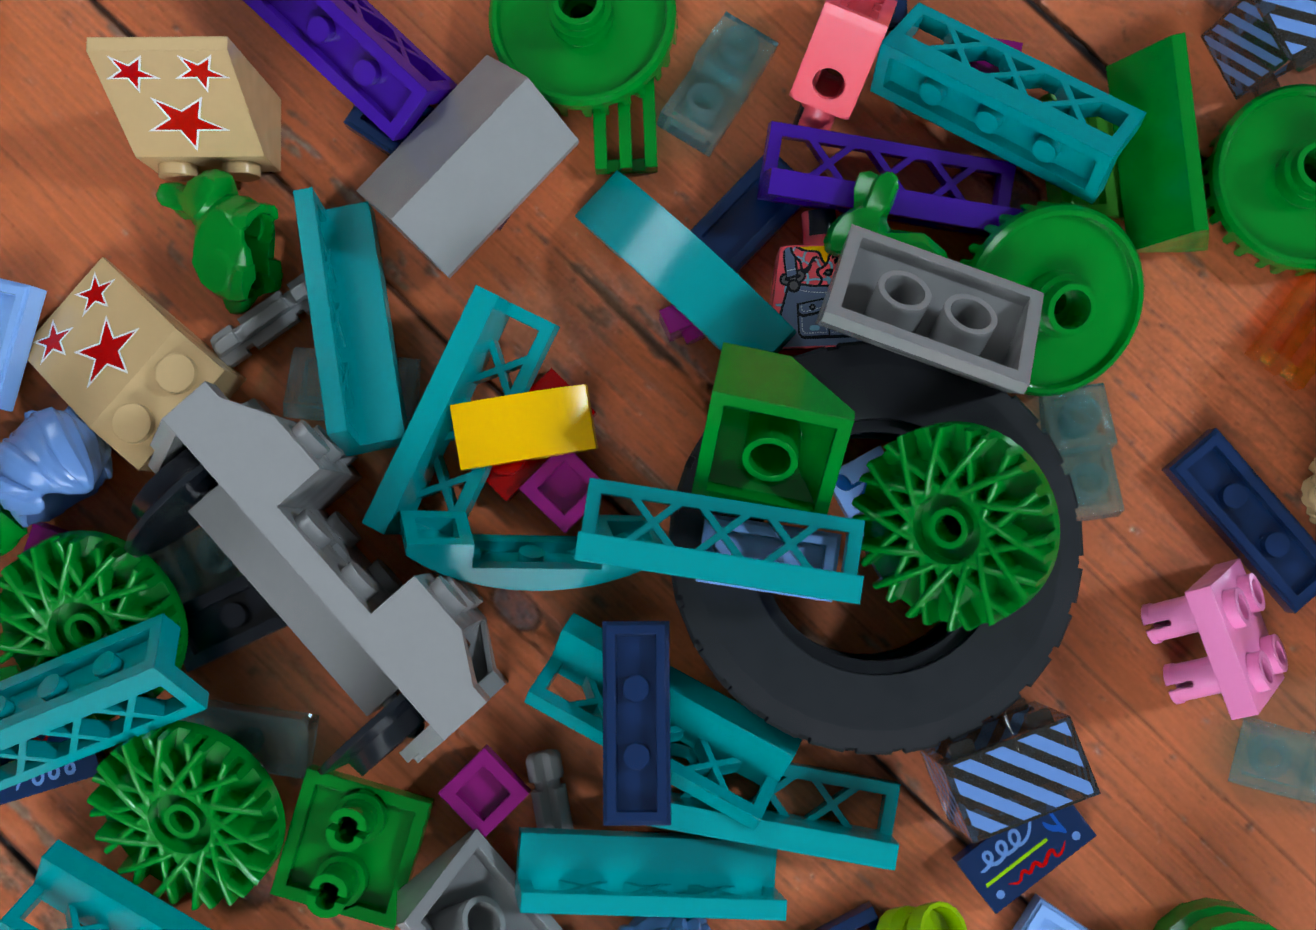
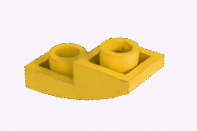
[450,384,598,470]

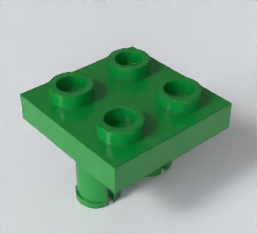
[270,764,435,930]

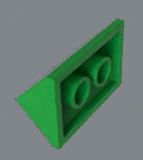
[1106,33,1209,253]

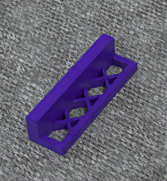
[243,0,457,141]
[757,121,1022,238]

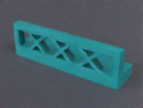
[870,2,1147,204]
[293,187,408,457]
[362,285,560,536]
[574,478,865,605]
[0,613,209,791]
[524,613,802,831]
[652,741,901,871]
[514,827,787,921]
[0,839,211,930]

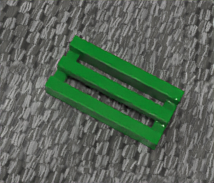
[593,77,658,175]

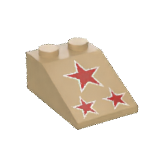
[86,36,281,182]
[28,257,247,472]

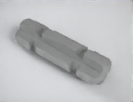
[210,273,310,367]
[526,749,574,829]

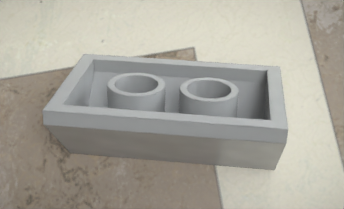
[356,55,579,279]
[815,224,1044,394]
[396,828,563,930]

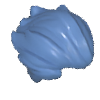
[0,406,113,528]

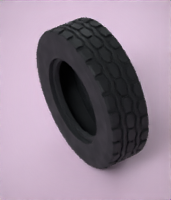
[669,341,1084,755]

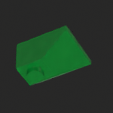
[692,342,855,515]

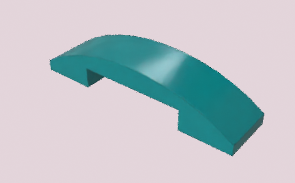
[575,170,797,353]
[399,510,663,591]

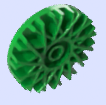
[489,0,678,117]
[1202,84,1316,276]
[960,201,1145,396]
[852,421,1060,631]
[0,530,188,721]
[87,721,286,910]

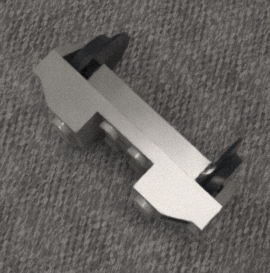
[124,381,509,776]

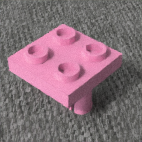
[1141,558,1288,720]

